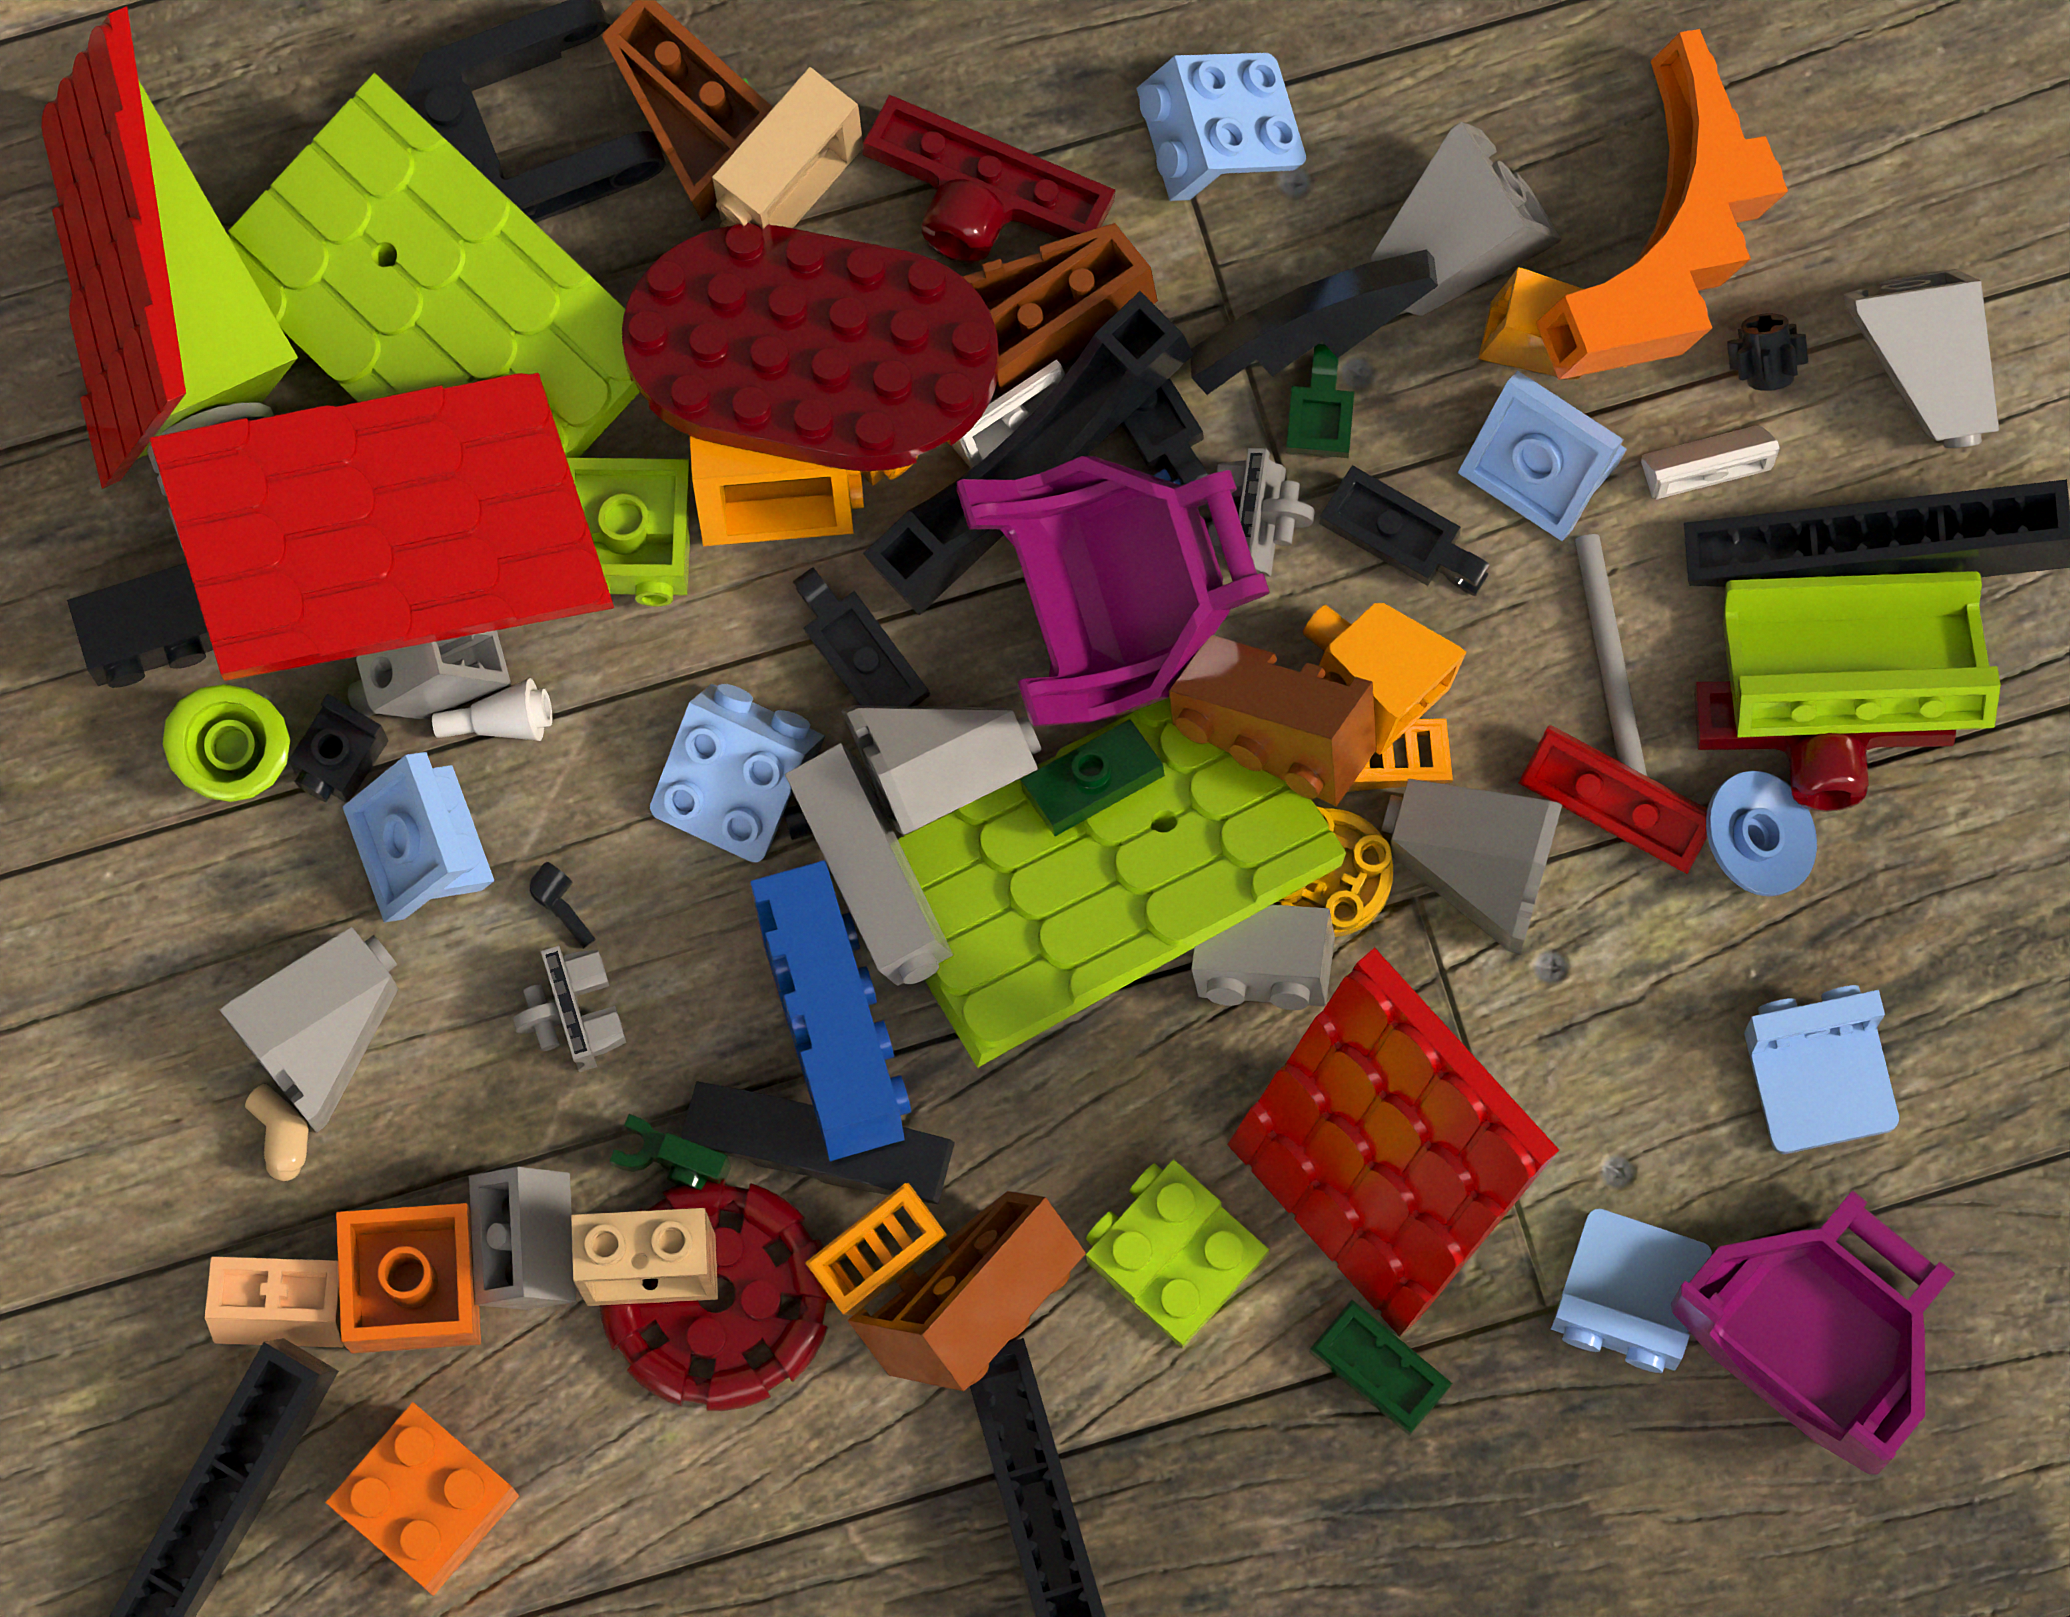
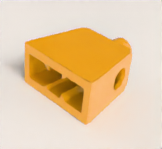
[1478,267,1627,380]
[1303,603,1466,755]

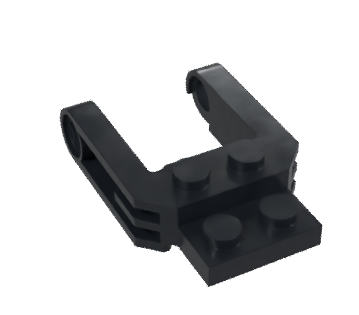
[405,0,666,223]

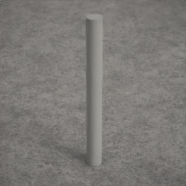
[1575,534,1647,776]

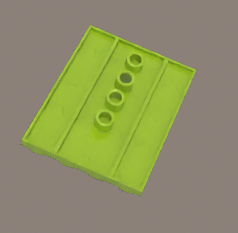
[227,73,640,458]
[898,697,1346,1068]

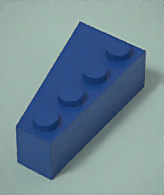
[750,860,911,1161]

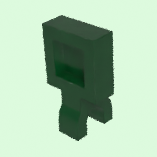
[1286,344,1355,458]
[609,1114,731,1190]

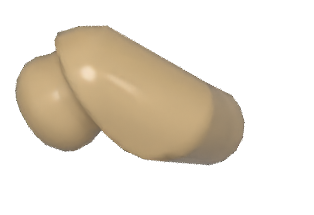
[245,1084,308,1181]

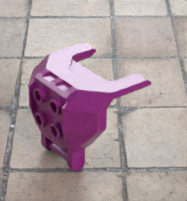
[957,456,1270,726]
[1671,1190,1955,1474]

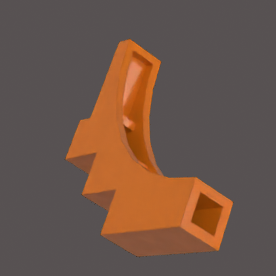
[1536,29,1788,380]

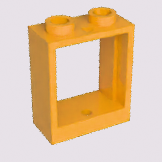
[690,436,864,546]

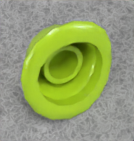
[162,684,290,802]

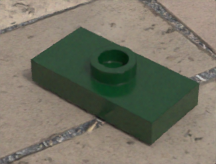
[1020,719,1165,836]
[1309,1300,1453,1436]

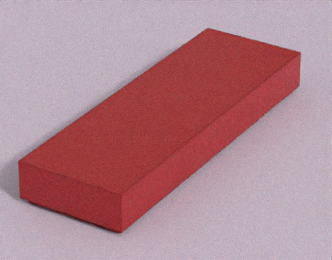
[1518,725,1708,874]

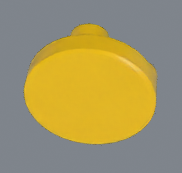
[1273,807,1393,937]

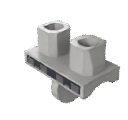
[1208,448,1315,577]
[513,946,627,1072]

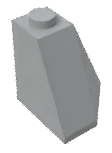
[1370,121,1562,316]
[1844,269,1999,448]
[841,705,1041,835]
[1381,779,1562,954]
[219,927,399,1133]

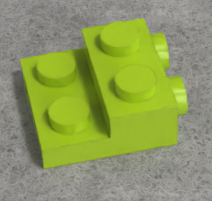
[566,457,691,607]
[1085,1159,1270,1349]

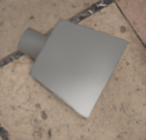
[348,630,511,719]

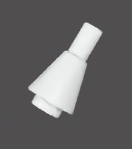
[432,678,552,741]

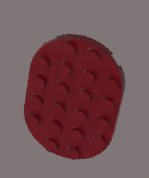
[622,223,999,471]

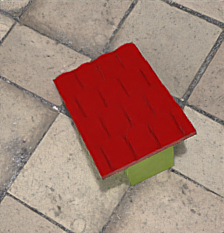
[41,6,298,489]
[149,373,614,681]
[1227,947,1559,1337]

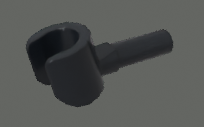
[530,862,596,949]

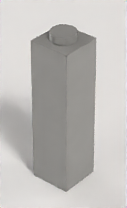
[785,743,953,986]

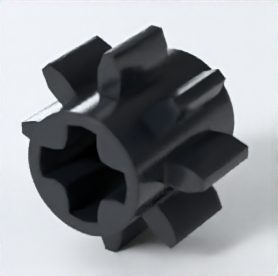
[1727,313,1808,391]

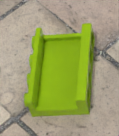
[1722,571,2001,737]

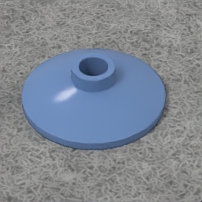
[1706,771,1817,896]

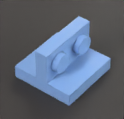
[1458,370,1627,541]
[343,752,494,923]

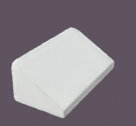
[952,360,1065,469]
[1641,426,1780,500]

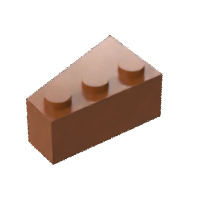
[601,0,774,221]
[963,223,1158,397]
[1169,635,1376,807]
[847,1191,1086,1391]

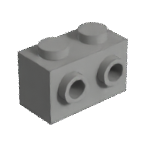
[1192,905,1335,1010]
[469,1167,576,1310]

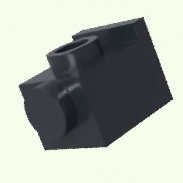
[288,694,389,803]

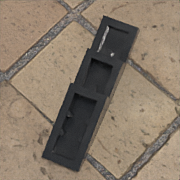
[1191,249,1438,395]
[681,1081,955,1204]

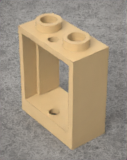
[712,67,863,229]
[571,1208,718,1306]

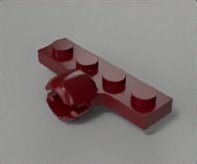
[863,94,1116,264]
[1694,681,1956,812]

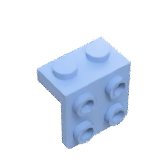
[1136,53,1306,201]
[650,683,825,862]
[1744,985,1899,1154]
[1551,1209,1712,1373]

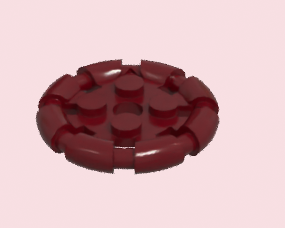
[599,1179,833,1411]

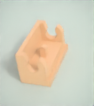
[205,1257,344,1348]

